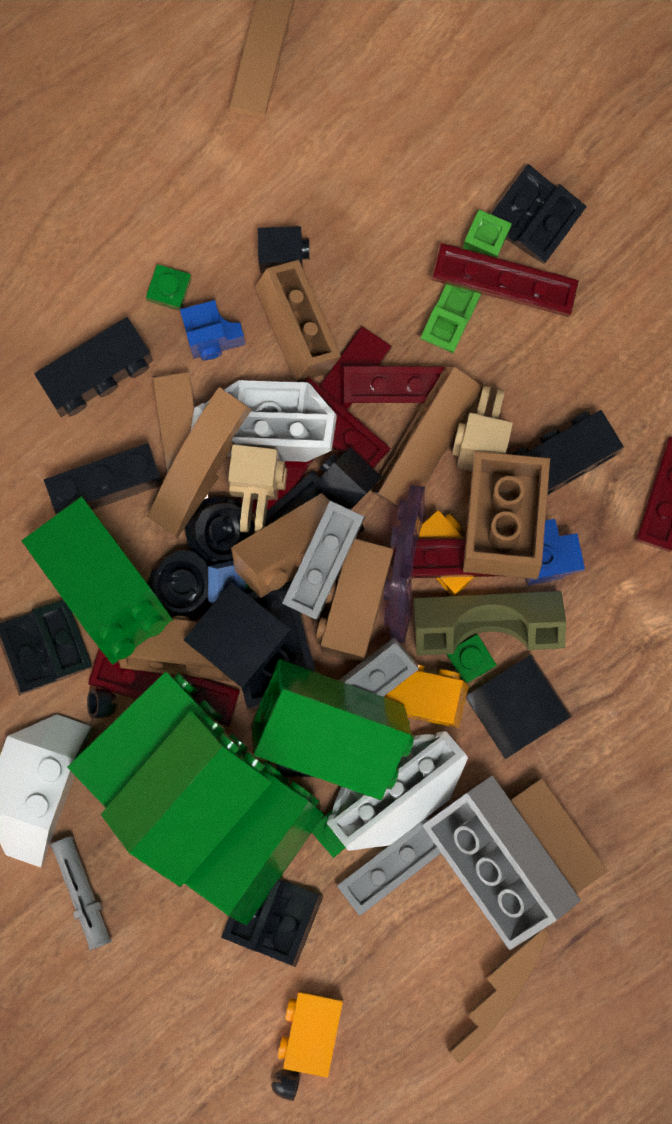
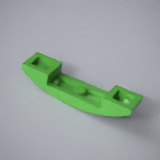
[420,210,512,354]

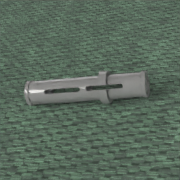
[50,836,112,951]

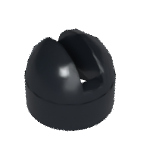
[87,689,117,719]
[271,1069,301,1101]

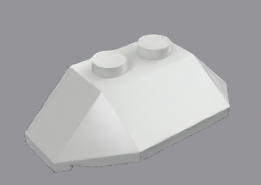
[190,380,337,462]
[0,714,92,867]
[327,731,468,851]

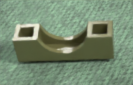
[414,591,566,656]

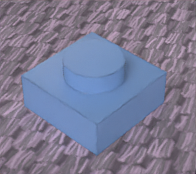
[208,560,246,603]

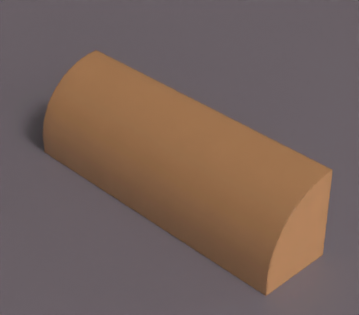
[371,367,483,514]

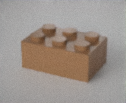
[463,451,550,579]
[316,539,394,664]

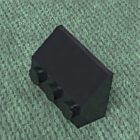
[242,582,317,709]

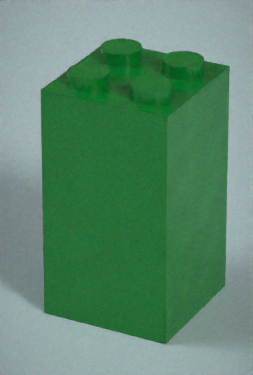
[21,496,173,665]
[251,659,414,801]
[67,672,224,808]
[100,710,272,888]
[184,761,324,926]

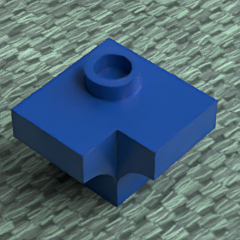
[180,300,246,361]
[526,519,585,586]

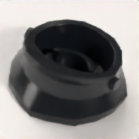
[185,496,255,565]
[147,550,213,619]

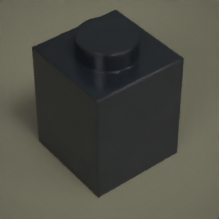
[258,226,310,273]
[315,447,382,510]

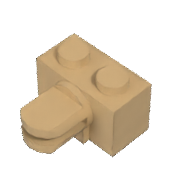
[452,385,513,471]
[228,445,287,533]

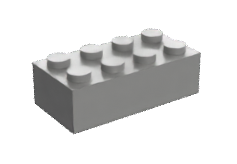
[422,776,581,950]

